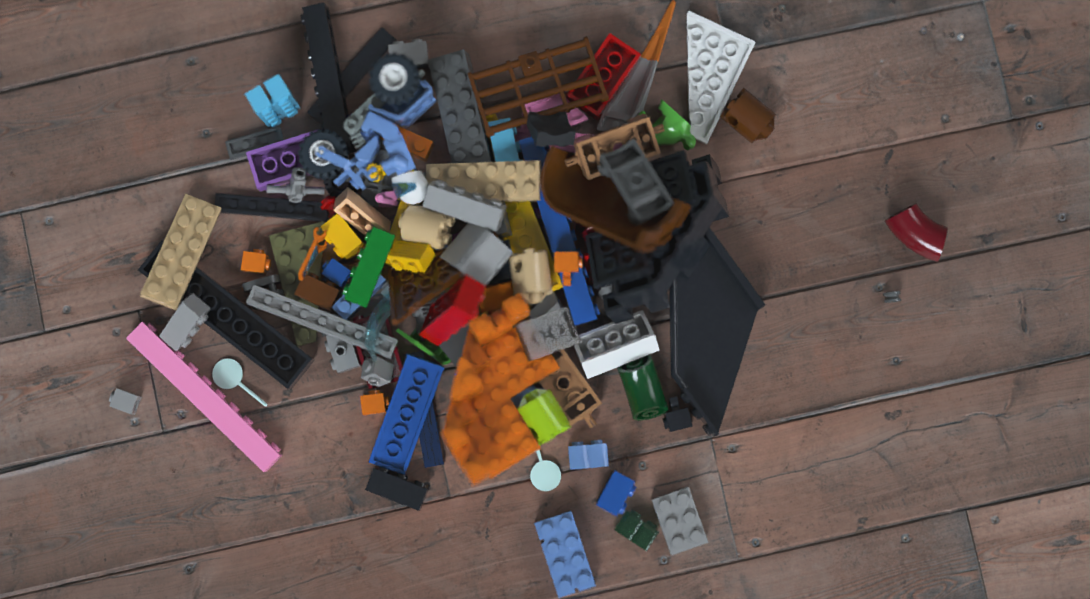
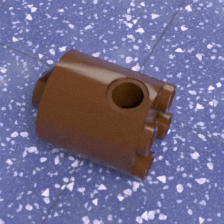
[720,88,776,144]

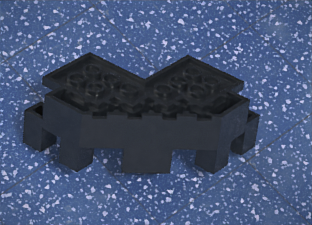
[585,150,729,324]

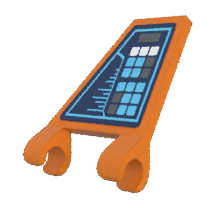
[298,227,327,281]

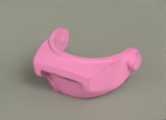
[375,191,401,207]

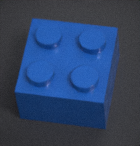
[595,470,636,516]

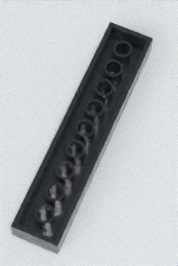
[138,240,315,390]

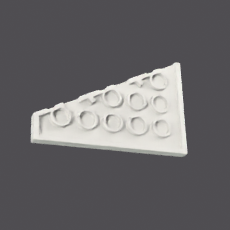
[687,11,755,145]

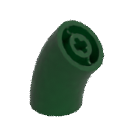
[617,354,668,421]

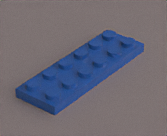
[368,354,444,475]

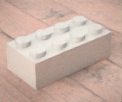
[571,310,659,379]

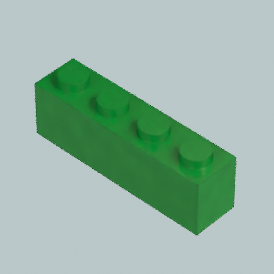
[343,227,396,308]

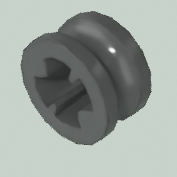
[883,291,901,303]

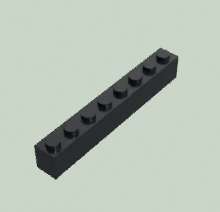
[301,2,356,153]

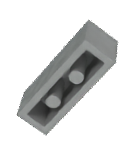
[159,293,211,351]

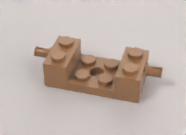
[564,113,665,180]
[539,341,602,428]

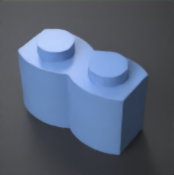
[568,440,609,470]

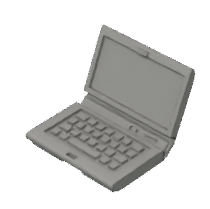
[440,222,513,285]

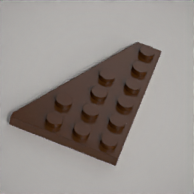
[387,231,499,325]

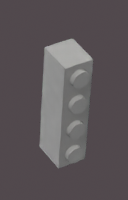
[423,180,507,231]

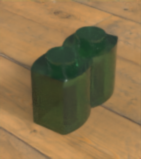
[614,509,659,551]

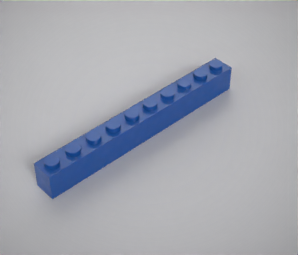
[519,137,600,326]

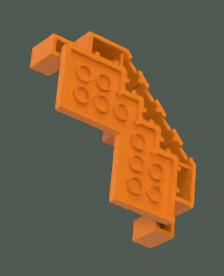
[441,293,560,487]

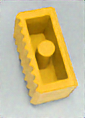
[387,240,436,273]

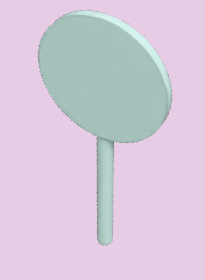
[212,358,268,407]
[530,450,561,491]

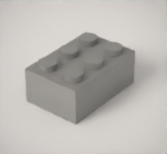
[651,487,708,555]

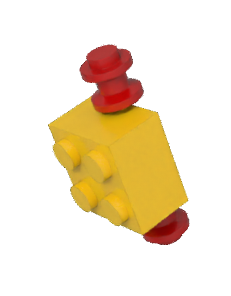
[320,195,366,261]

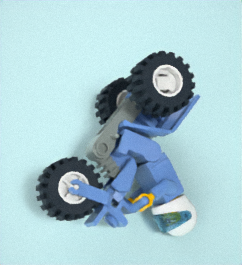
[298,52,437,205]

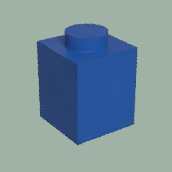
[321,258,351,288]

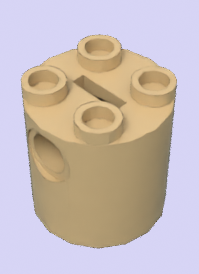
[399,204,455,250]
[509,249,553,304]

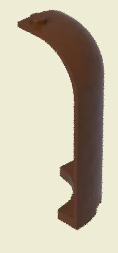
[540,146,691,252]

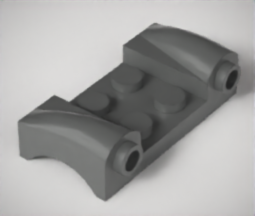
[598,139,674,226]

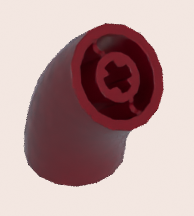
[884,203,948,262]

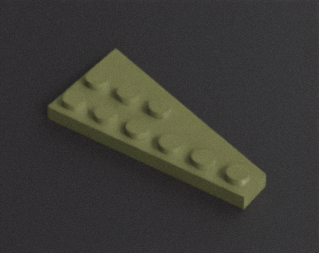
[269,221,325,346]

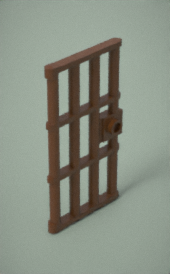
[467,36,609,137]

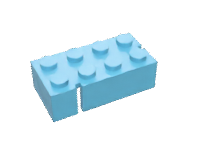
[245,74,301,128]

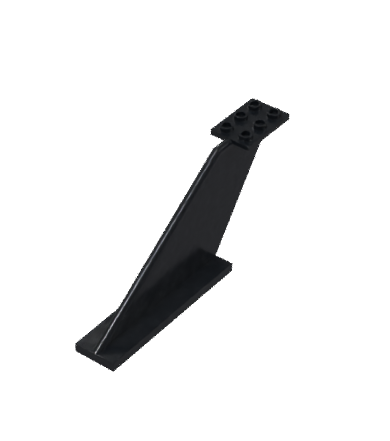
[669,227,766,437]

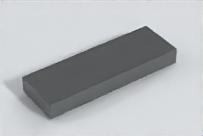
[225,126,284,160]

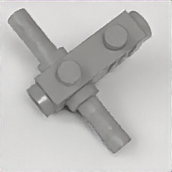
[266,168,325,203]

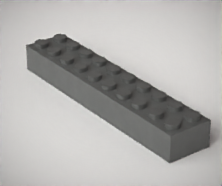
[428,49,512,239]

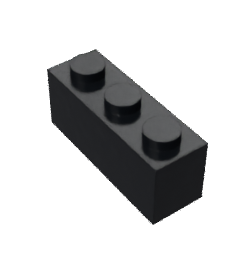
[365,466,429,511]

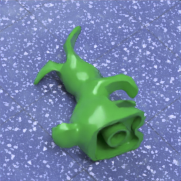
[639,99,696,151]

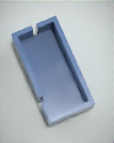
[534,511,596,598]

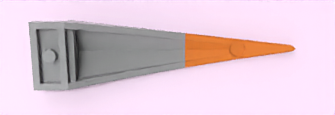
[597,0,676,132]

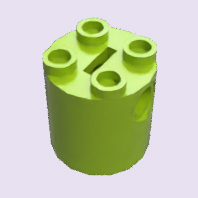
[517,389,571,446]

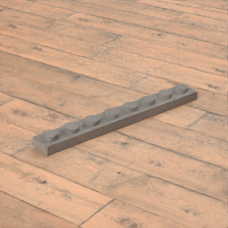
[246,285,398,359]

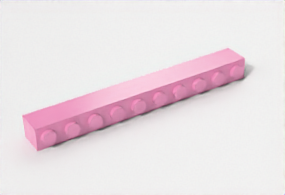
[126,322,282,472]

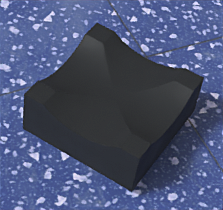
[526,112,576,147]

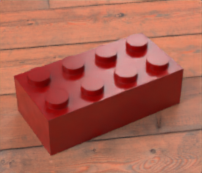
[566,33,641,121]
[419,274,486,346]

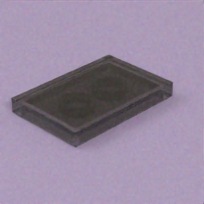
[515,307,581,362]

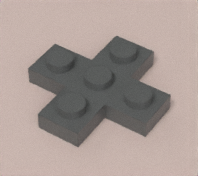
[346,148,401,207]

